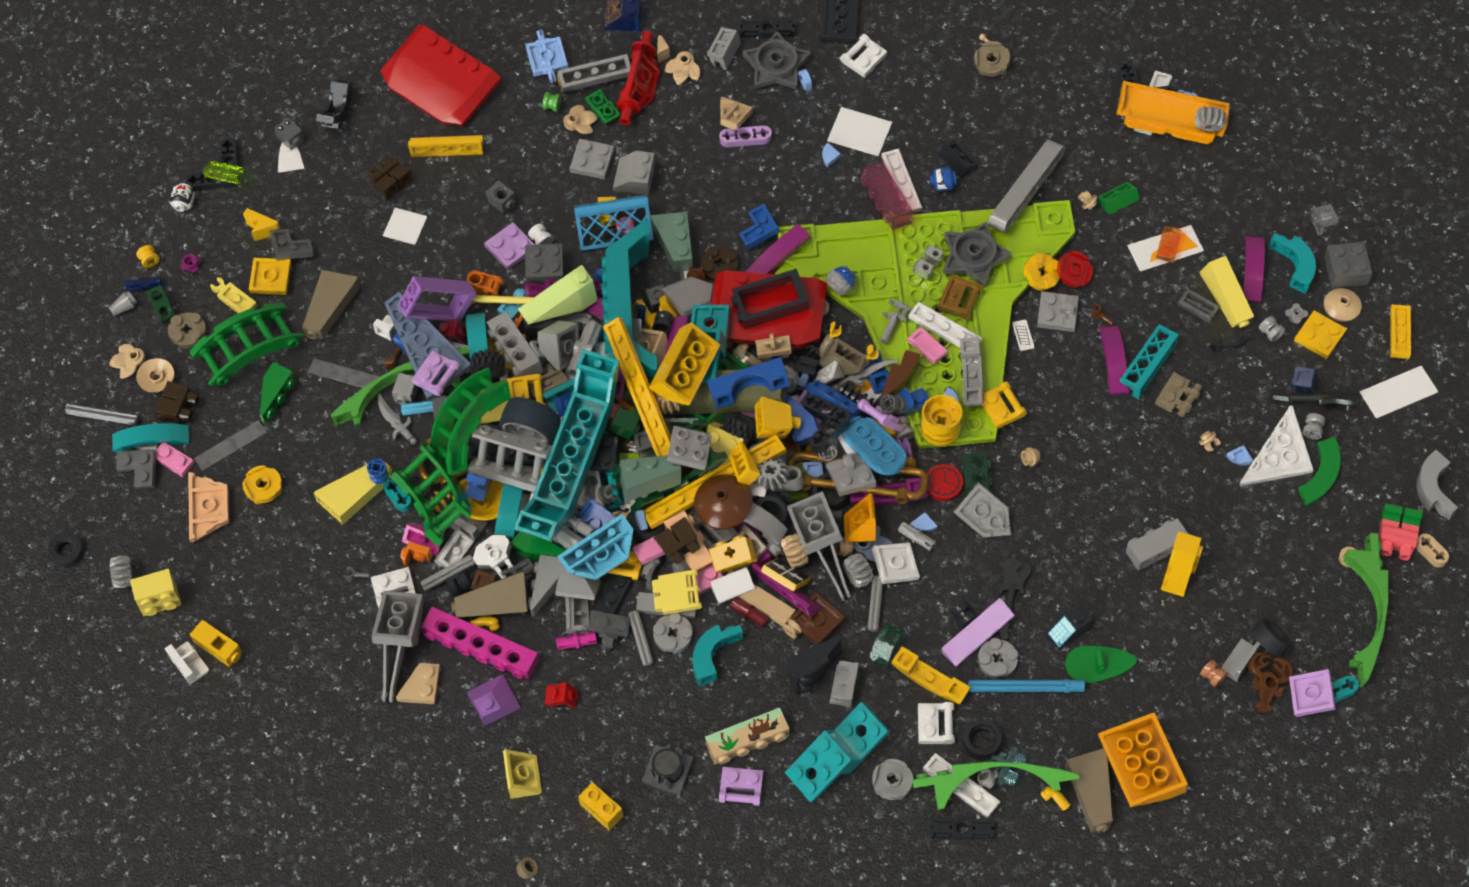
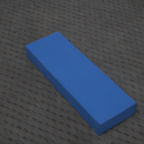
[805,380,862,418]

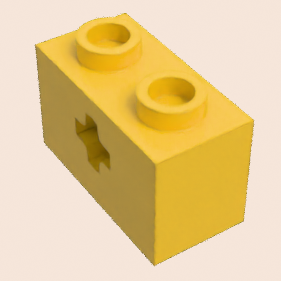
[709,535,758,573]
[578,782,623,831]

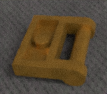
[938,275,982,320]

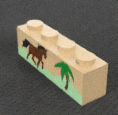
[705,708,789,765]

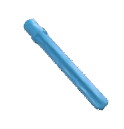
[968,679,1085,693]

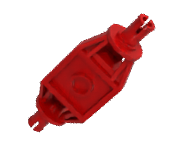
[617,31,660,125]

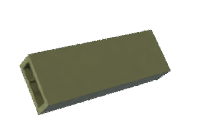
[672,370,786,415]

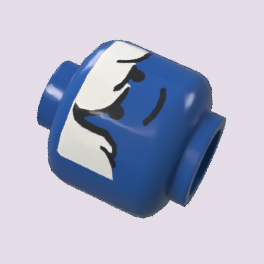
[930,167,956,192]

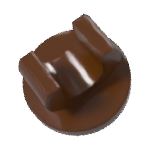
[687,266,705,280]

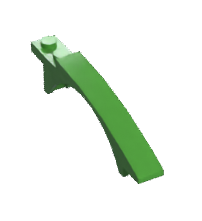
[331,346,471,426]
[1343,533,1388,687]
[912,761,1080,809]

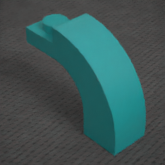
[1269,233,1316,294]
[466,312,489,360]
[693,625,743,687]

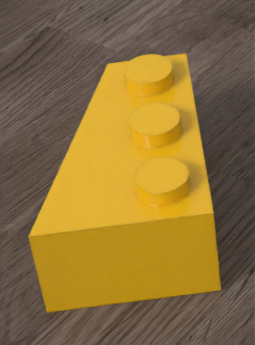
[1161,531,1203,597]

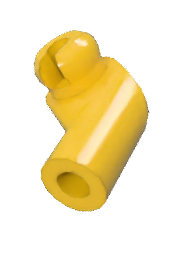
[470,615,500,631]
[1041,786,1070,811]

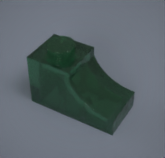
[869,623,905,666]

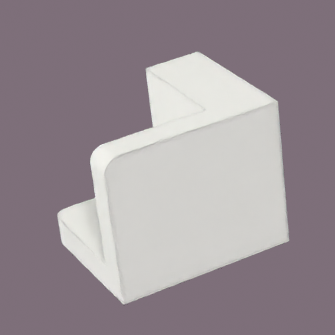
[373,315,397,341]

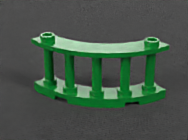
[190,302,304,386]
[430,367,511,476]
[390,441,472,547]

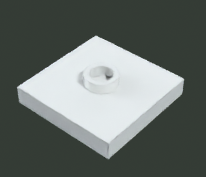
[872,542,920,584]

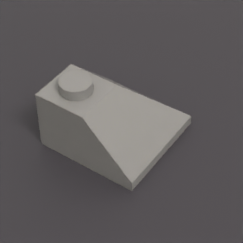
[555,563,601,600]

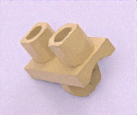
[755,333,792,361]

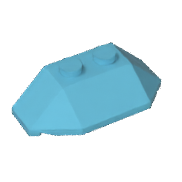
[557,514,633,580]

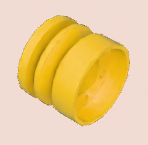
[921,395,962,446]

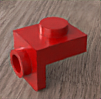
[545,682,578,708]

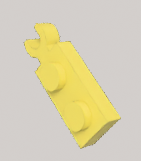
[210,277,258,313]

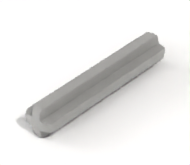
[421,555,475,591]
[868,575,883,632]
[628,610,653,666]

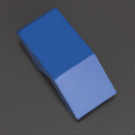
[862,349,889,394]

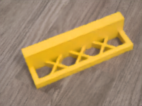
[408,135,483,157]

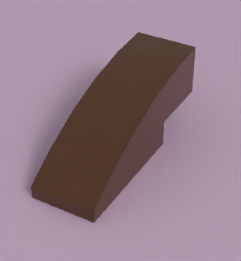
[881,350,920,399]

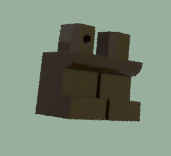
[367,156,413,200]
[155,381,200,424]
[654,517,700,565]

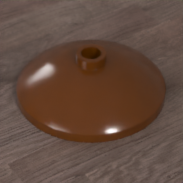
[694,474,753,529]

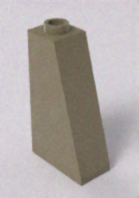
[302,270,360,339]
[451,572,528,618]
[1065,748,1112,833]

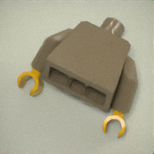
[819,322,878,375]

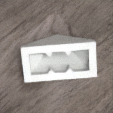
[814,361,845,385]

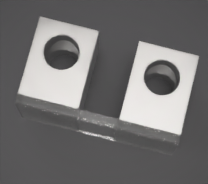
[913,244,943,280]

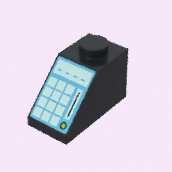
[1047,604,1093,649]

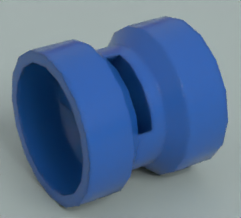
[367,459,389,484]

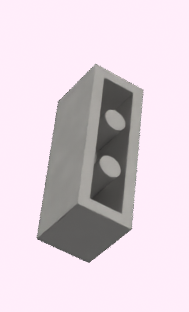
[1126,518,1188,571]

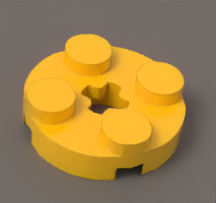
[1023,253,1060,291]
[242,465,282,504]

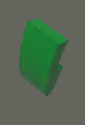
[585,89,620,125]

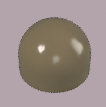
[516,857,538,879]

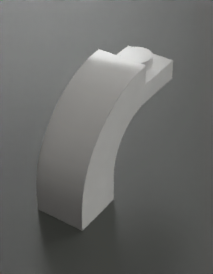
[1416,450,1458,520]

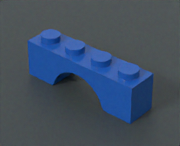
[707,357,790,410]

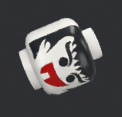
[169,183,195,212]

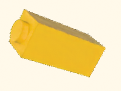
[189,620,242,667]

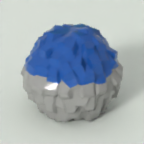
[826,266,856,296]

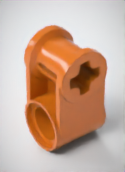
[467,270,504,296]

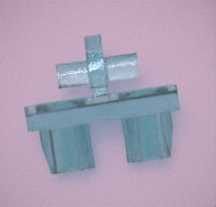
[990,746,1027,786]

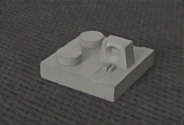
[1037,291,1079,332]
[827,454,876,497]

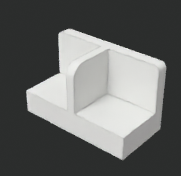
[165,642,209,685]

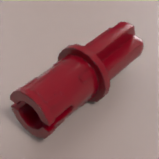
[730,597,768,626]

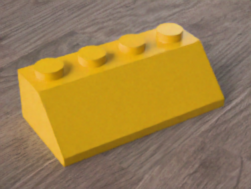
[649,322,720,405]

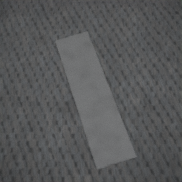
[308,358,380,388]
[194,420,267,471]

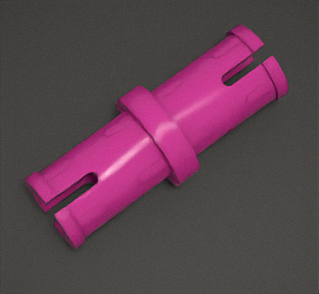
[556,632,597,651]

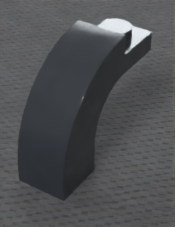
[316,79,353,129]

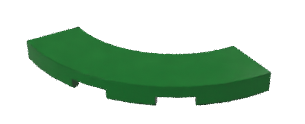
[1298,437,1341,506]

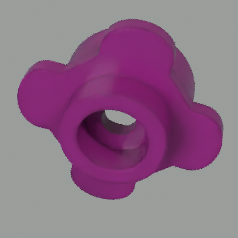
[180,254,202,273]

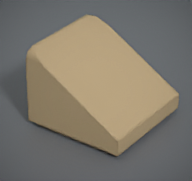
[657,35,670,63]

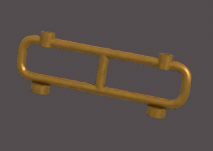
[786,443,929,504]

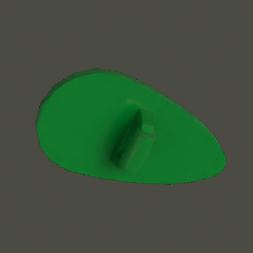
[1065,646,1137,684]

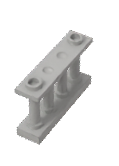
[468,424,552,492]

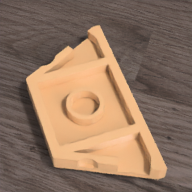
[188,472,229,543]

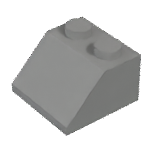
[613,151,655,195]
[537,321,579,371]

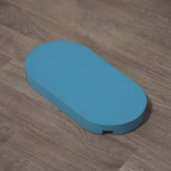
[842,416,906,475]

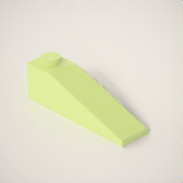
[518,265,598,325]

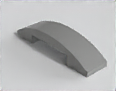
[960,336,984,407]
[718,494,788,546]

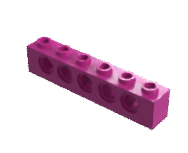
[421,607,539,680]

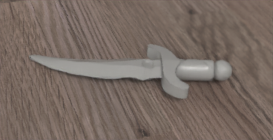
[833,359,899,391]
[378,393,417,445]

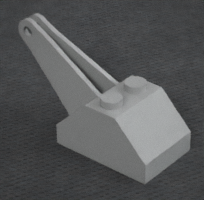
[787,491,851,601]
[372,591,423,703]

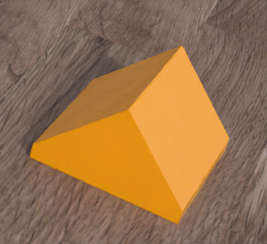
[843,493,876,542]

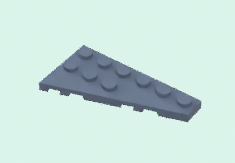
[385,292,471,401]

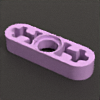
[719,126,772,147]

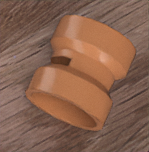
[1200,659,1228,688]

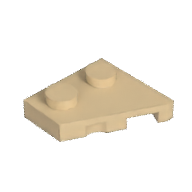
[720,97,753,130]
[396,663,440,704]

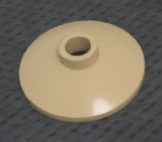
[1323,288,1362,322]
[136,358,175,393]

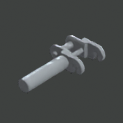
[880,299,911,344]

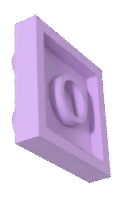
[484,222,535,270]
[1289,669,1336,717]

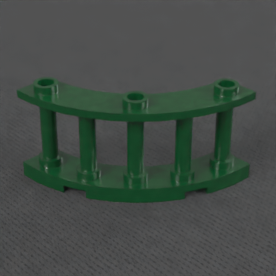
[612,420,729,514]

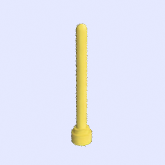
[470,295,534,306]

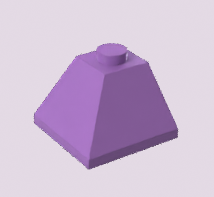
[467,674,520,726]

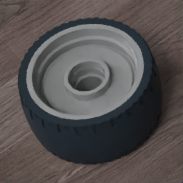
[499,397,561,445]

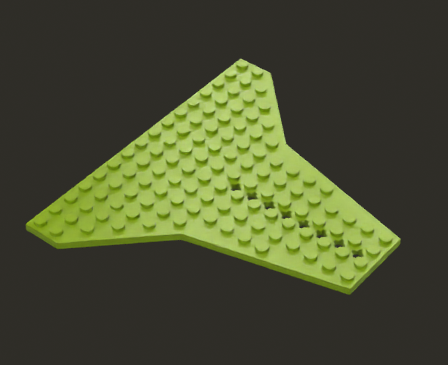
[777,200,1075,449]

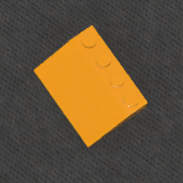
[1098,713,1188,808]

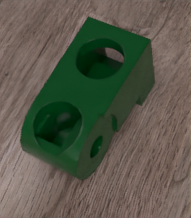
[146,285,175,323]

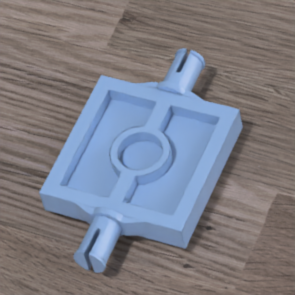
[525,30,568,83]

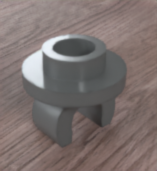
[598,484,618,505]

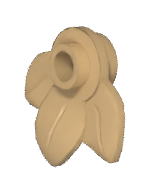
[665,51,700,85]
[563,105,598,134]
[109,344,145,379]

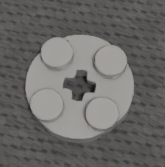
[653,613,693,653]
[978,638,1018,679]
[872,759,913,800]

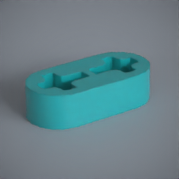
[384,478,412,512]
[1332,676,1359,703]

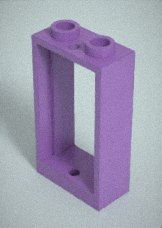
[398,276,476,322]

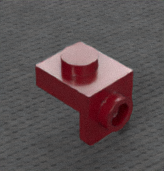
[438,319,467,344]

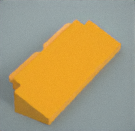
[1116,81,1230,144]

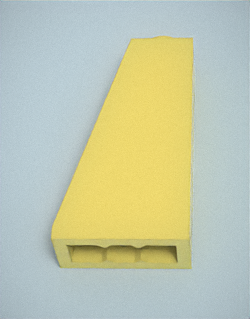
[1199,256,1254,328]
[314,463,392,525]

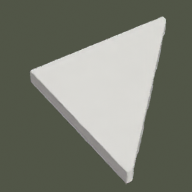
[1240,405,1313,486]

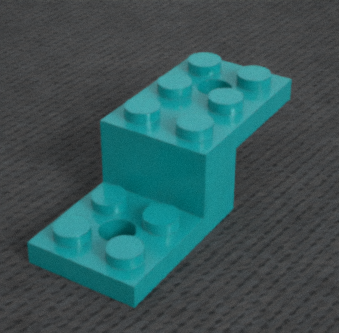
[691,305,731,384]
[785,702,890,803]

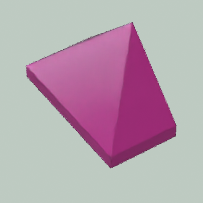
[402,523,441,556]

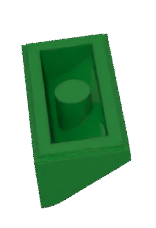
[1097,182,1139,214]

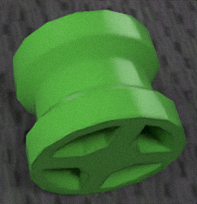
[542,92,561,112]

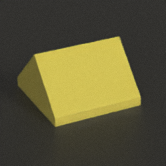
[503,749,542,799]

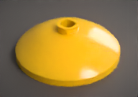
[453,478,504,520]

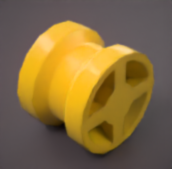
[136,245,160,268]

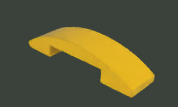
[891,647,971,704]

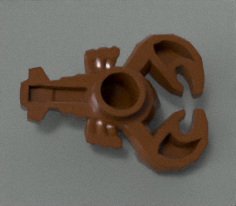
[1248,652,1293,713]

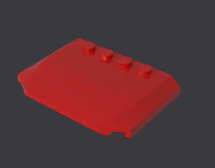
[380,24,502,127]
[708,270,827,349]

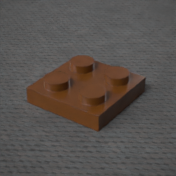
[790,593,845,645]

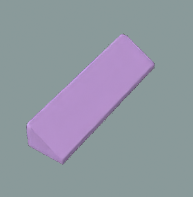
[942,598,1015,667]

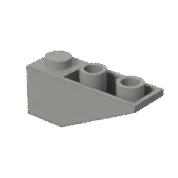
[527,555,561,617]

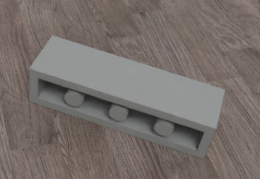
[557,54,631,93]

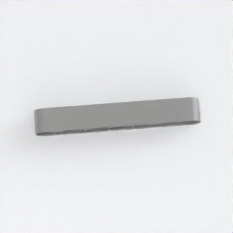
[988,139,1065,233]

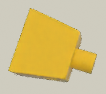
[754,397,801,438]

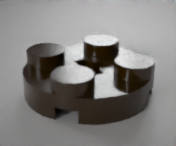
[701,246,738,282]

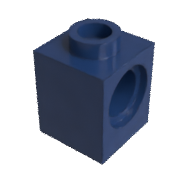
[1292,367,1318,393]

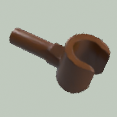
[1090,303,1114,326]
[384,346,401,369]

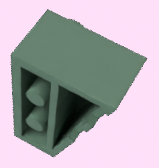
[650,212,693,272]
[620,455,681,505]

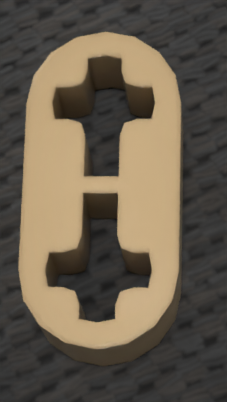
[1416,534,1449,568]

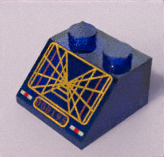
[604,0,642,31]

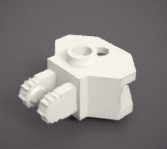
[473,535,517,579]

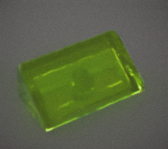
[203,161,245,184]

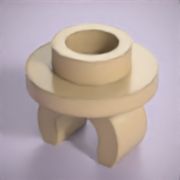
[1078,191,1098,210]
[1199,431,1221,452]

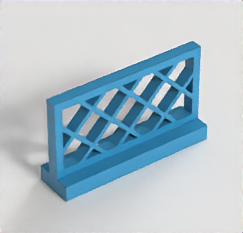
[574,195,654,251]

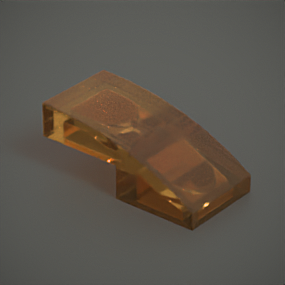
[1156,226,1182,263]

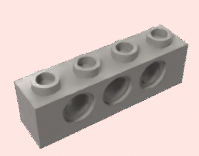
[486,312,543,377]

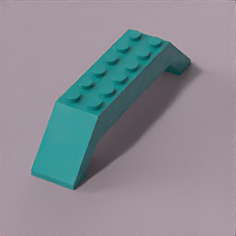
[601,220,657,392]
[514,349,620,542]

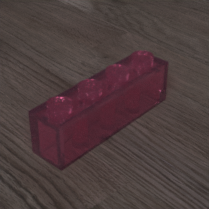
[861,161,912,230]

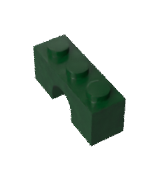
[609,383,651,440]

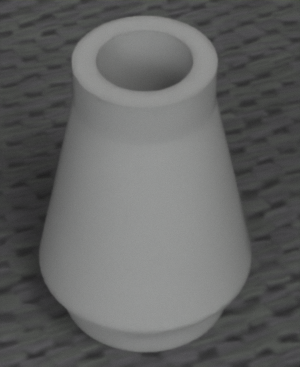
[108,291,138,316]

